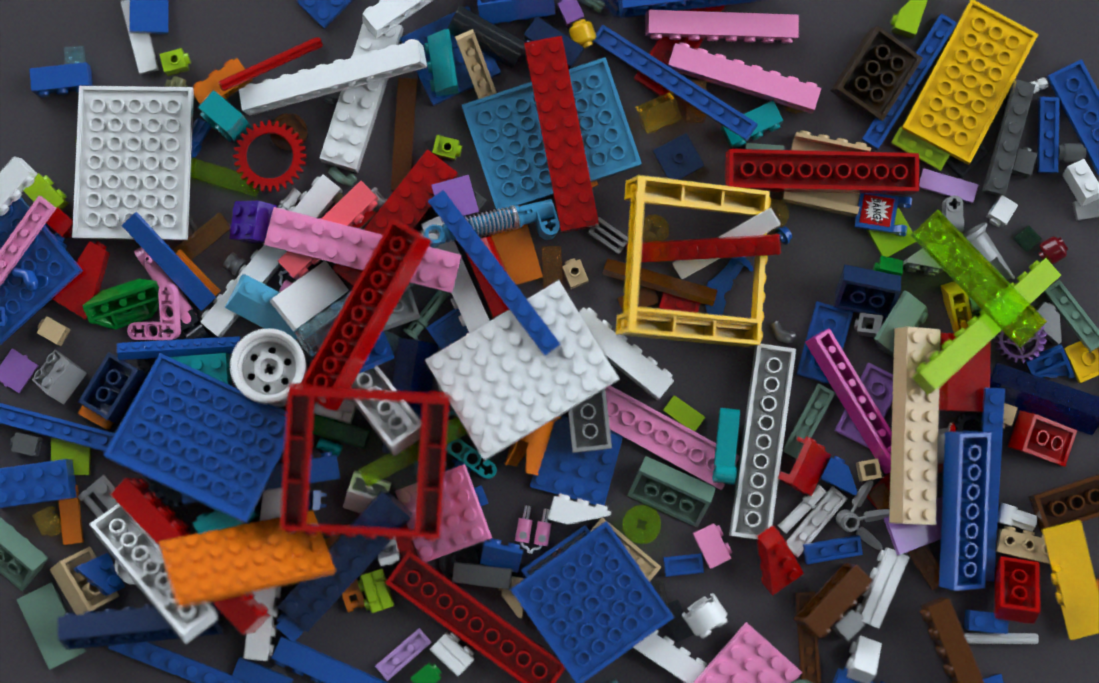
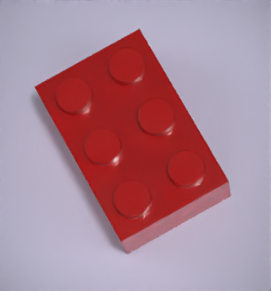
[995,556,1040,624]

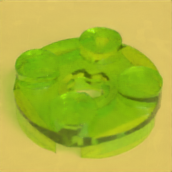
[623,505,661,544]

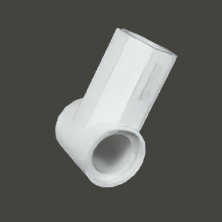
[998,503,1037,532]

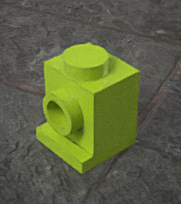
[432,135,462,161]

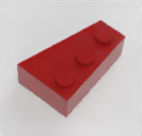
[757,525,804,596]

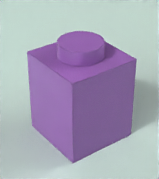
[557,0,584,28]

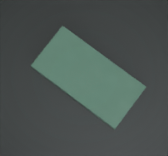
[17,582,86,670]

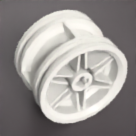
[230,329,308,408]

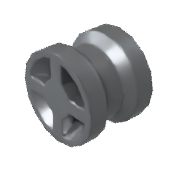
[223,252,246,276]

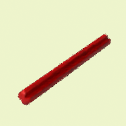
[218,37,323,91]

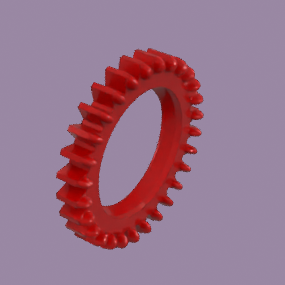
[233,120,307,193]

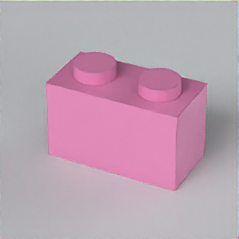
[692,523,732,569]

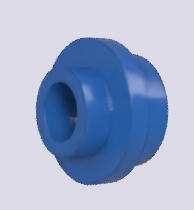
[775,226,792,245]

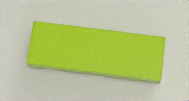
[891,126,951,171]

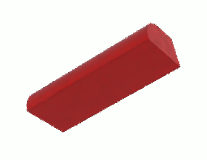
[464,236,509,318]

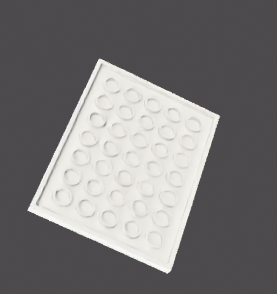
[72,86,194,240]
[425,280,619,460]

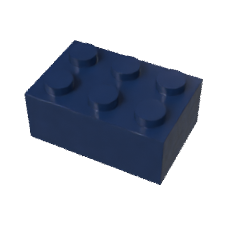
[834,264,901,318]
[78,352,148,424]

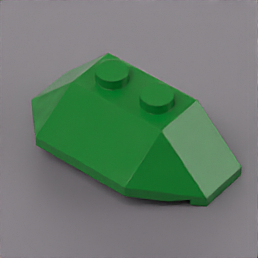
[82,279,159,330]

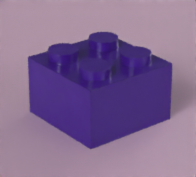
[229,201,277,243]

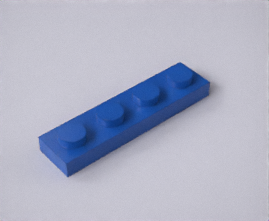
[1037,97,1060,174]

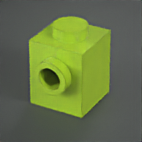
[159,48,191,76]

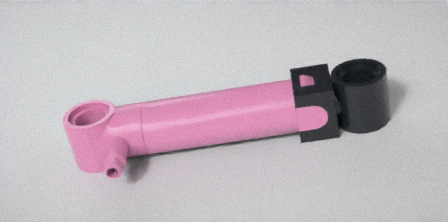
[134,247,210,339]

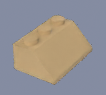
[50,547,119,615]

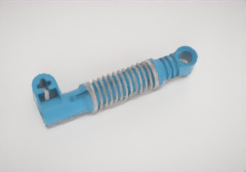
[424,199,560,248]

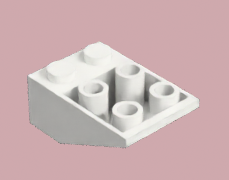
[548,494,611,524]

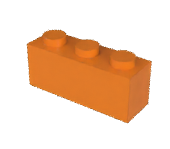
[193,58,253,105]

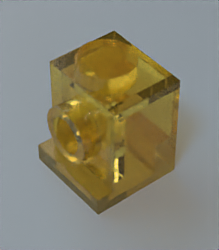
[32,506,61,537]

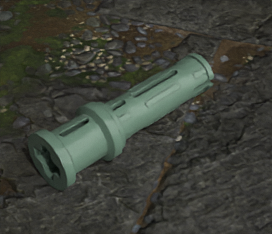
[403,290,450,341]

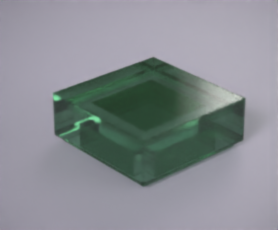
[1013,225,1042,252]

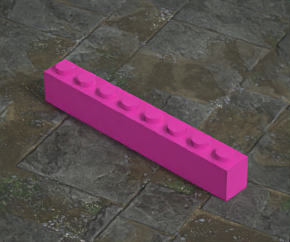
[805,328,892,474]

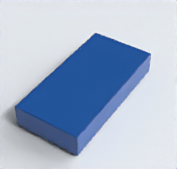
[663,553,704,577]

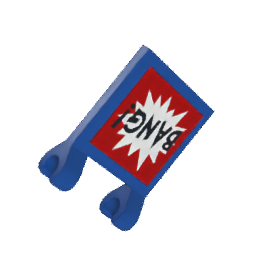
[855,193,912,237]

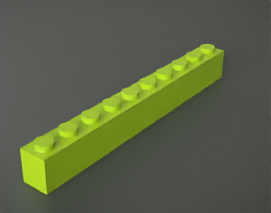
[912,258,1061,395]

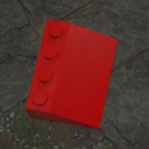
[939,333,991,412]

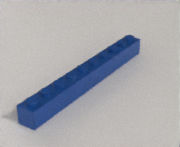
[117,336,240,360]

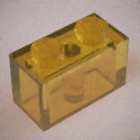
[635,92,682,133]

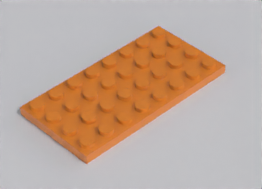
[159,510,335,608]

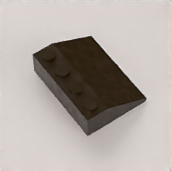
[830,26,923,121]

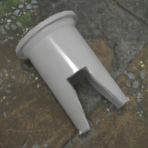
[948,222,1015,296]

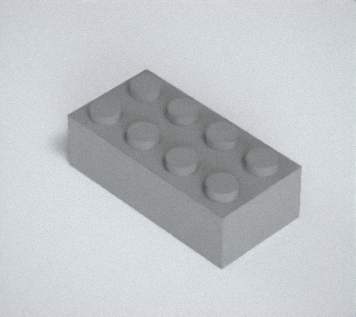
[568,389,612,453]

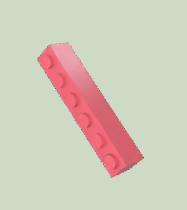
[278,181,379,279]

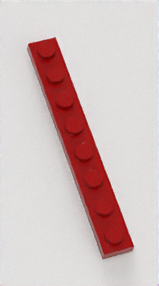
[627,234,781,263]

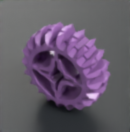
[993,312,1047,363]

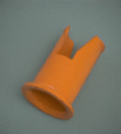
[504,416,562,475]

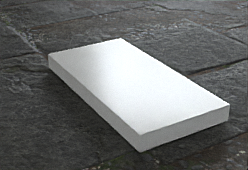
[270,261,349,331]

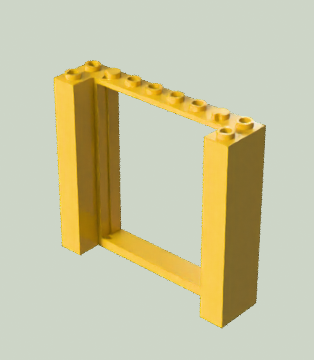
[616,175,771,347]

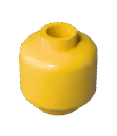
[569,19,596,48]

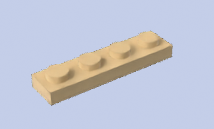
[455,29,496,99]
[590,517,661,582]

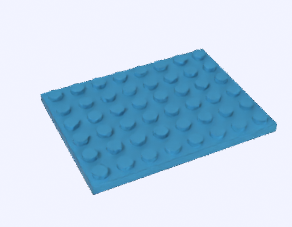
[462,57,642,210]

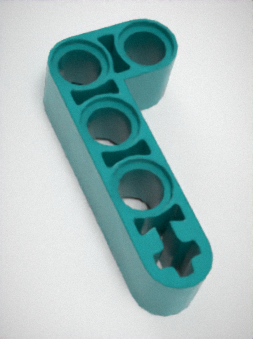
[713,407,740,485]
[446,412,497,479]

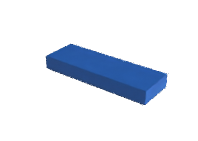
[803,535,863,564]
[232,657,293,683]

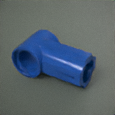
[191,118,212,158]

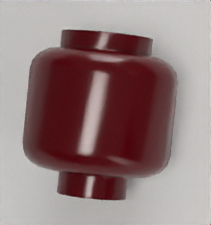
[1038,236,1069,264]

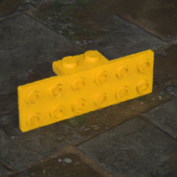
[1042,520,1099,640]

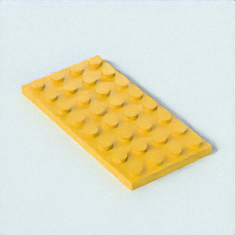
[901,0,1038,165]

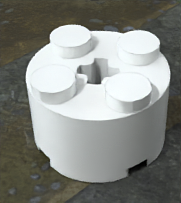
[682,593,727,638]

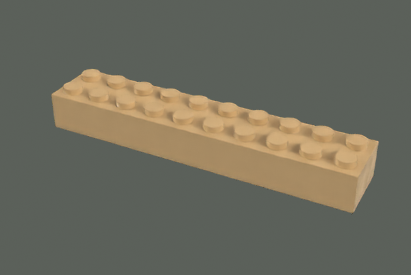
[889,327,941,525]

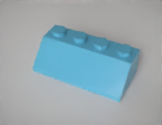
[225,274,309,340]

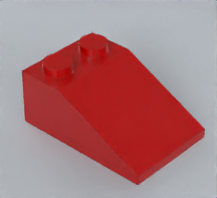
[1008,411,1077,467]

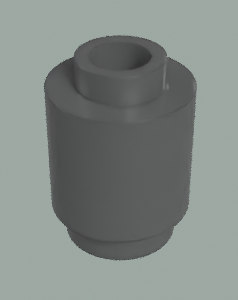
[1058,143,1086,163]

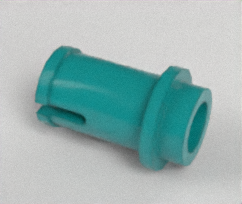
[317,437,343,456]

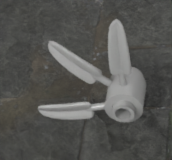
[836,480,890,550]

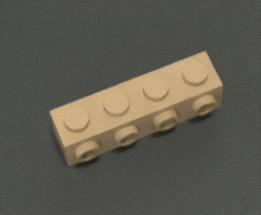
[996,526,1050,564]

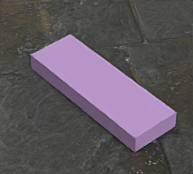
[919,168,978,203]
[375,628,432,681]

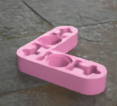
[127,283,181,340]

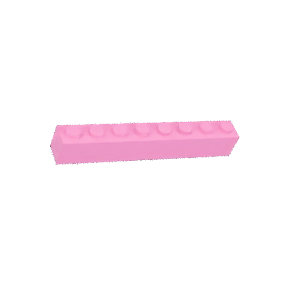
[645,10,799,43]
[668,42,821,114]

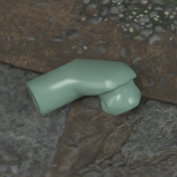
[328,166,357,186]

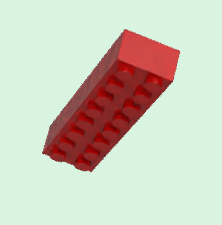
[333,149,458,287]

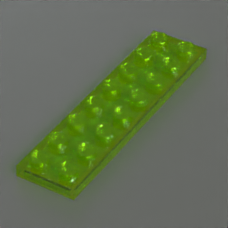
[910,209,1047,348]

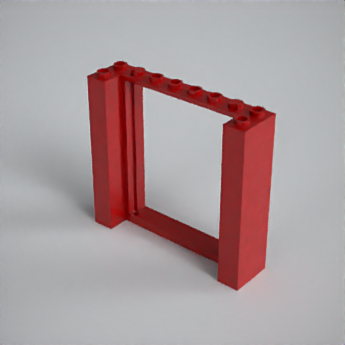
[280,383,449,541]

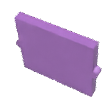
[0,348,39,394]

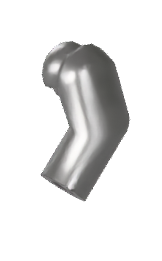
[770,321,796,344]

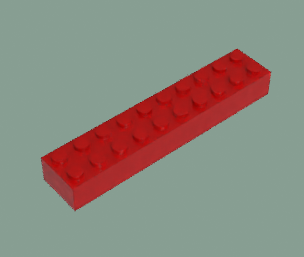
[524,36,599,233]
[725,149,919,194]
[301,218,432,411]
[110,477,271,635]
[385,550,566,683]

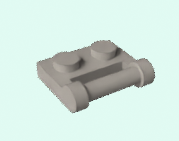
[78,474,118,518]

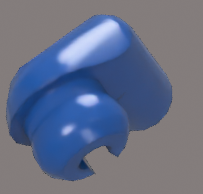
[13,268,38,291]

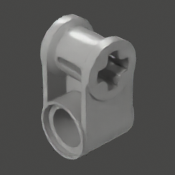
[941,195,964,232]

